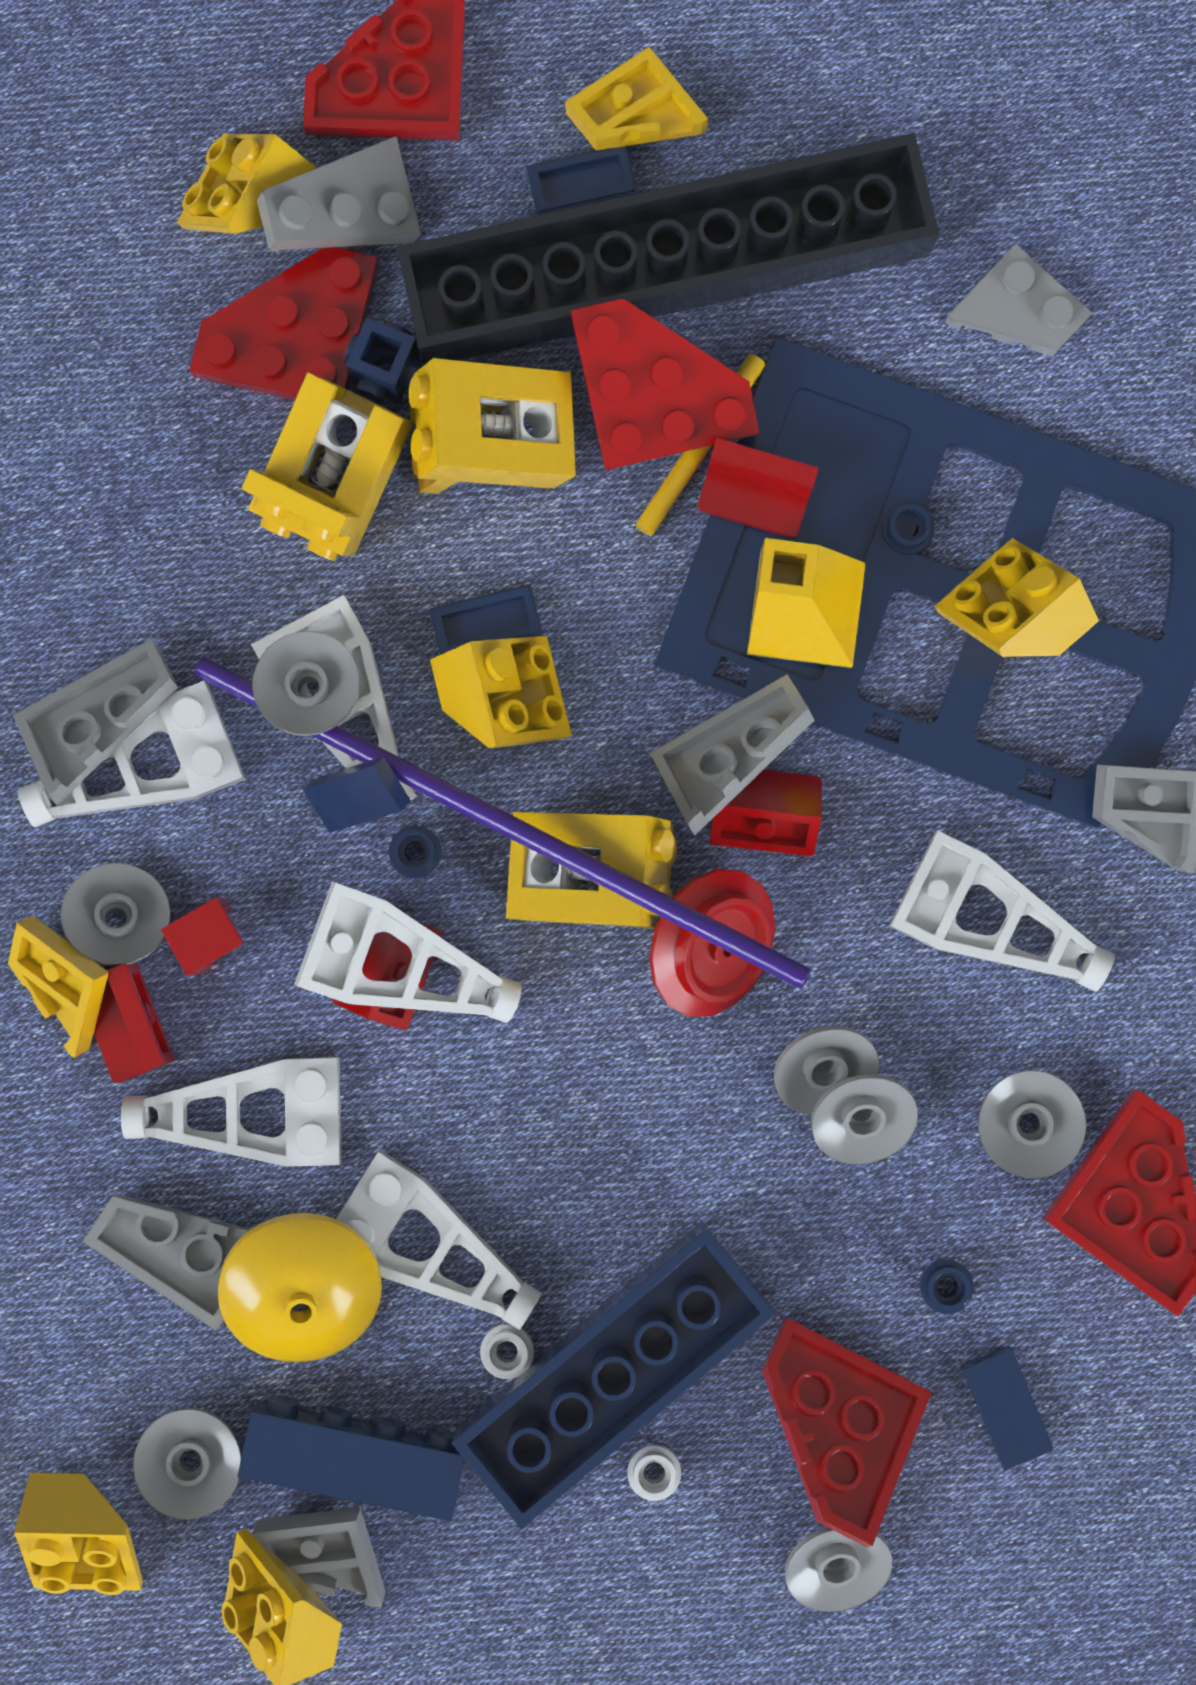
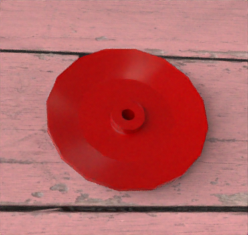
[649,869,776,1017]

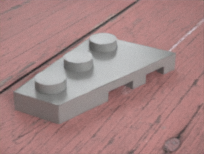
[13,639,178,805]
[650,674,814,836]
[82,1194,250,1331]

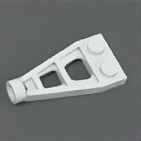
[251,595,416,801]
[18,681,246,827]
[889,831,1115,992]
[294,881,522,1023]
[121,1057,342,1167]
[337,1150,542,1330]

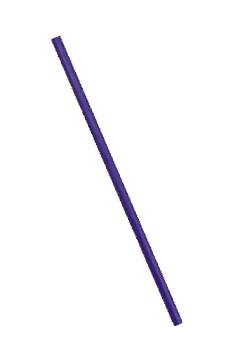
[194,657,812,989]

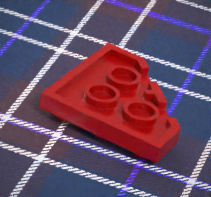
[303,0,466,141]
[189,247,380,400]
[570,298,760,470]
[1042,1089,1196,1317]
[761,1318,932,1547]

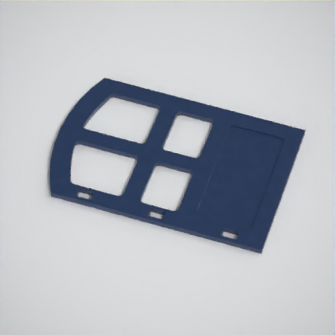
[654,337,1196,829]

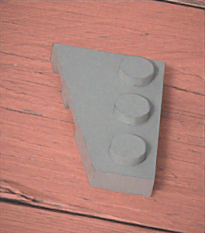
[257,136,421,251]

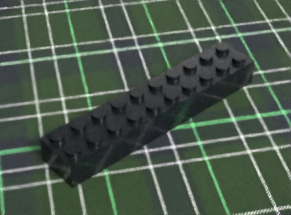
[397,133,939,365]

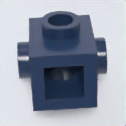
[344,317,424,403]

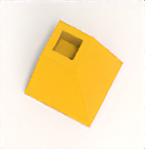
[177,133,317,234]
[747,538,866,668]
[934,538,1099,657]
[430,636,572,749]
[14,1473,143,1595]
[221,1529,342,1685]

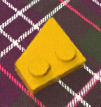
[565,47,708,151]
[8,915,109,1058]

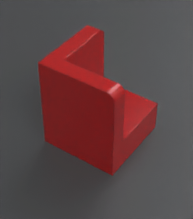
[160,897,243,976]

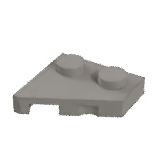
[945,244,1092,357]
[1092,764,1196,873]
[252,1507,386,1607]

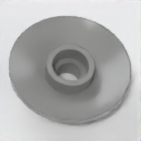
[252,631,360,736]
[61,863,170,966]
[774,1026,879,1115]
[978,1070,1086,1179]
[811,1074,918,1164]
[133,1408,242,1520]
[785,1527,892,1612]

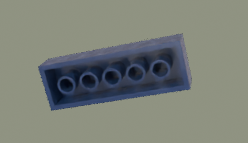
[451,1221,776,1530]

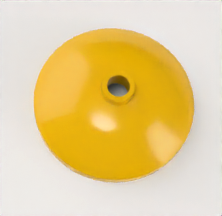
[218,1213,382,1362]

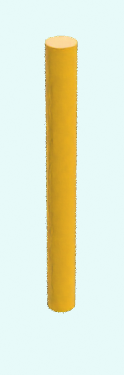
[635,353,766,537]

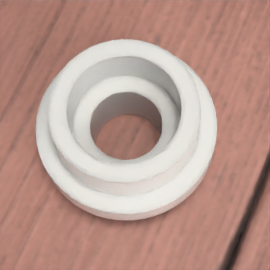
[480,1323,534,1379]
[627,1444,681,1501]

